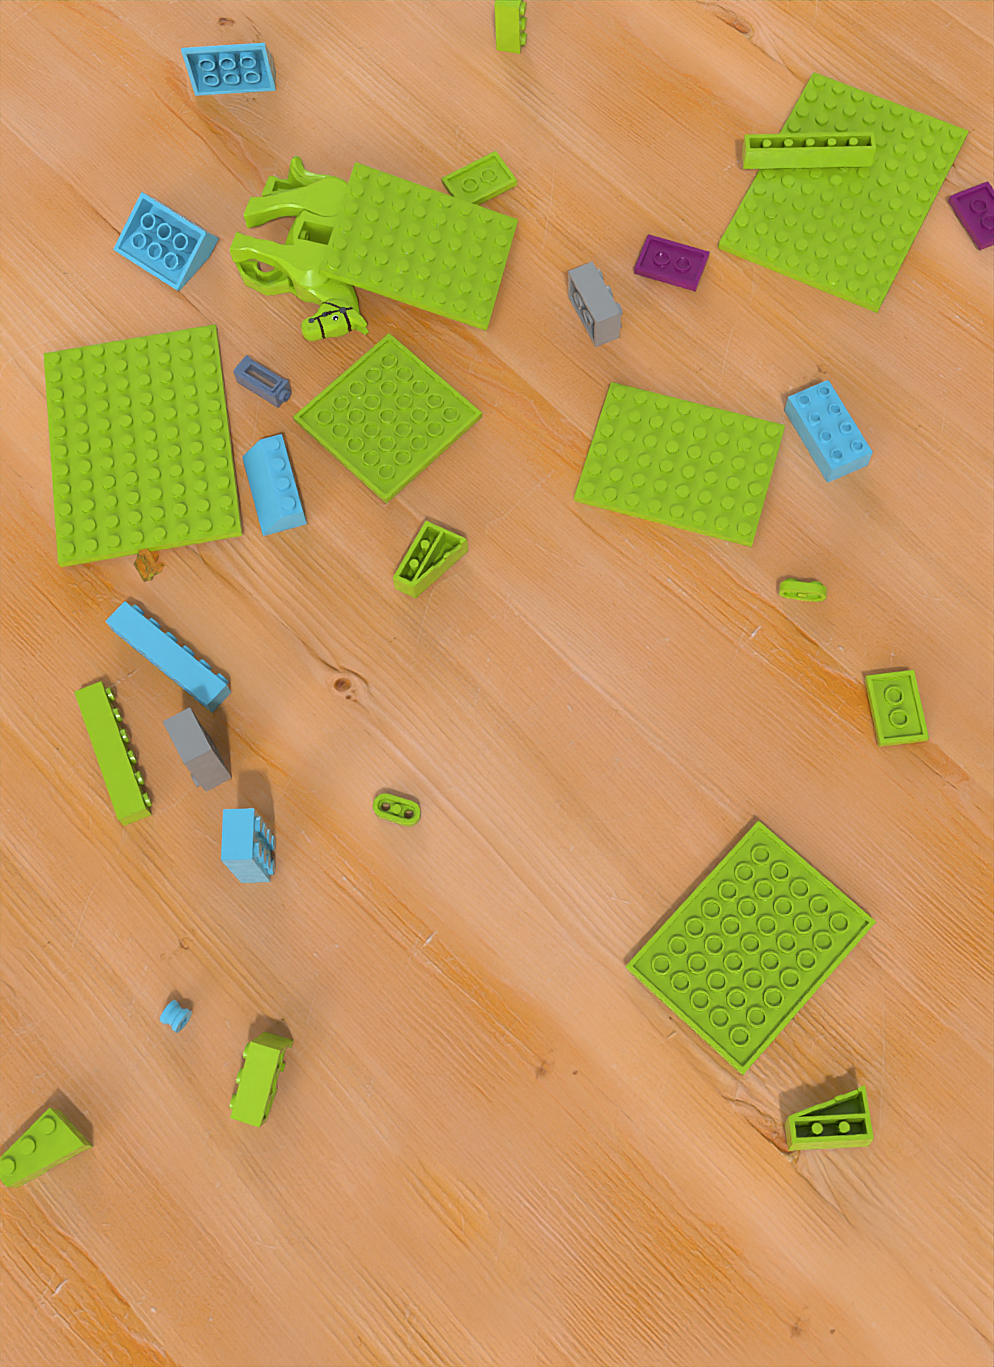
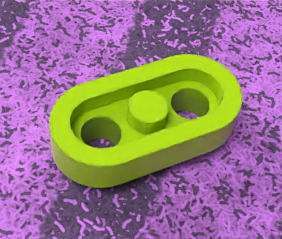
[779,578,827,602]
[373,793,421,827]

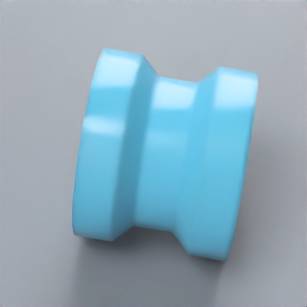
[160,1000,192,1033]

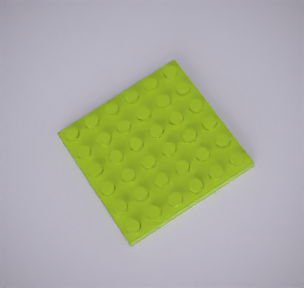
[293,333,482,504]

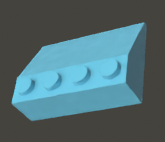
[181,43,276,96]
[113,192,219,291]

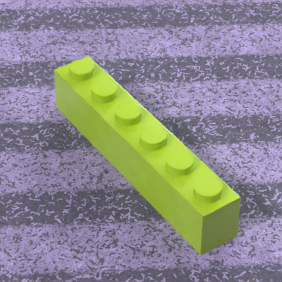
[742,132,876,169]
[74,681,153,826]

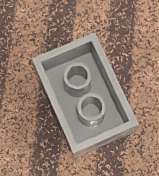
[568,262,623,347]

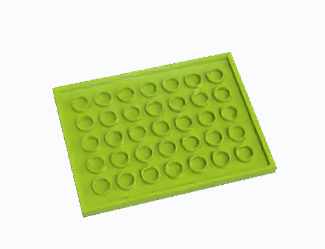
[319,162,518,331]
[574,382,785,547]
[625,820,876,1076]

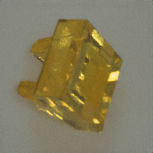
[134,549,164,582]

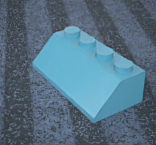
[242,434,307,536]

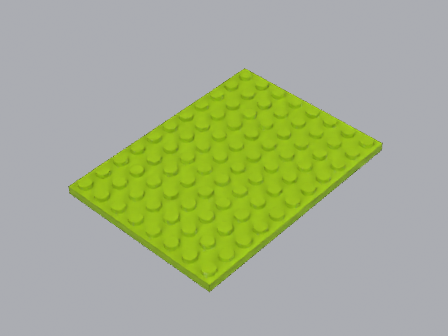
[718,72,969,313]
[43,324,243,567]

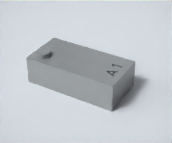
[163,707,232,792]

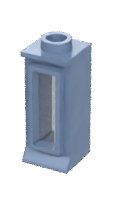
[233,355,292,408]

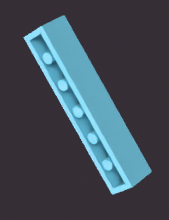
[105,601,231,713]

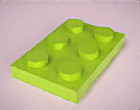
[441,151,517,205]
[864,670,929,747]

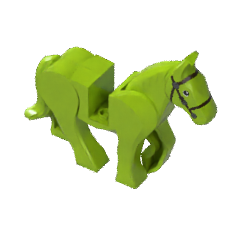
[230,156,369,342]

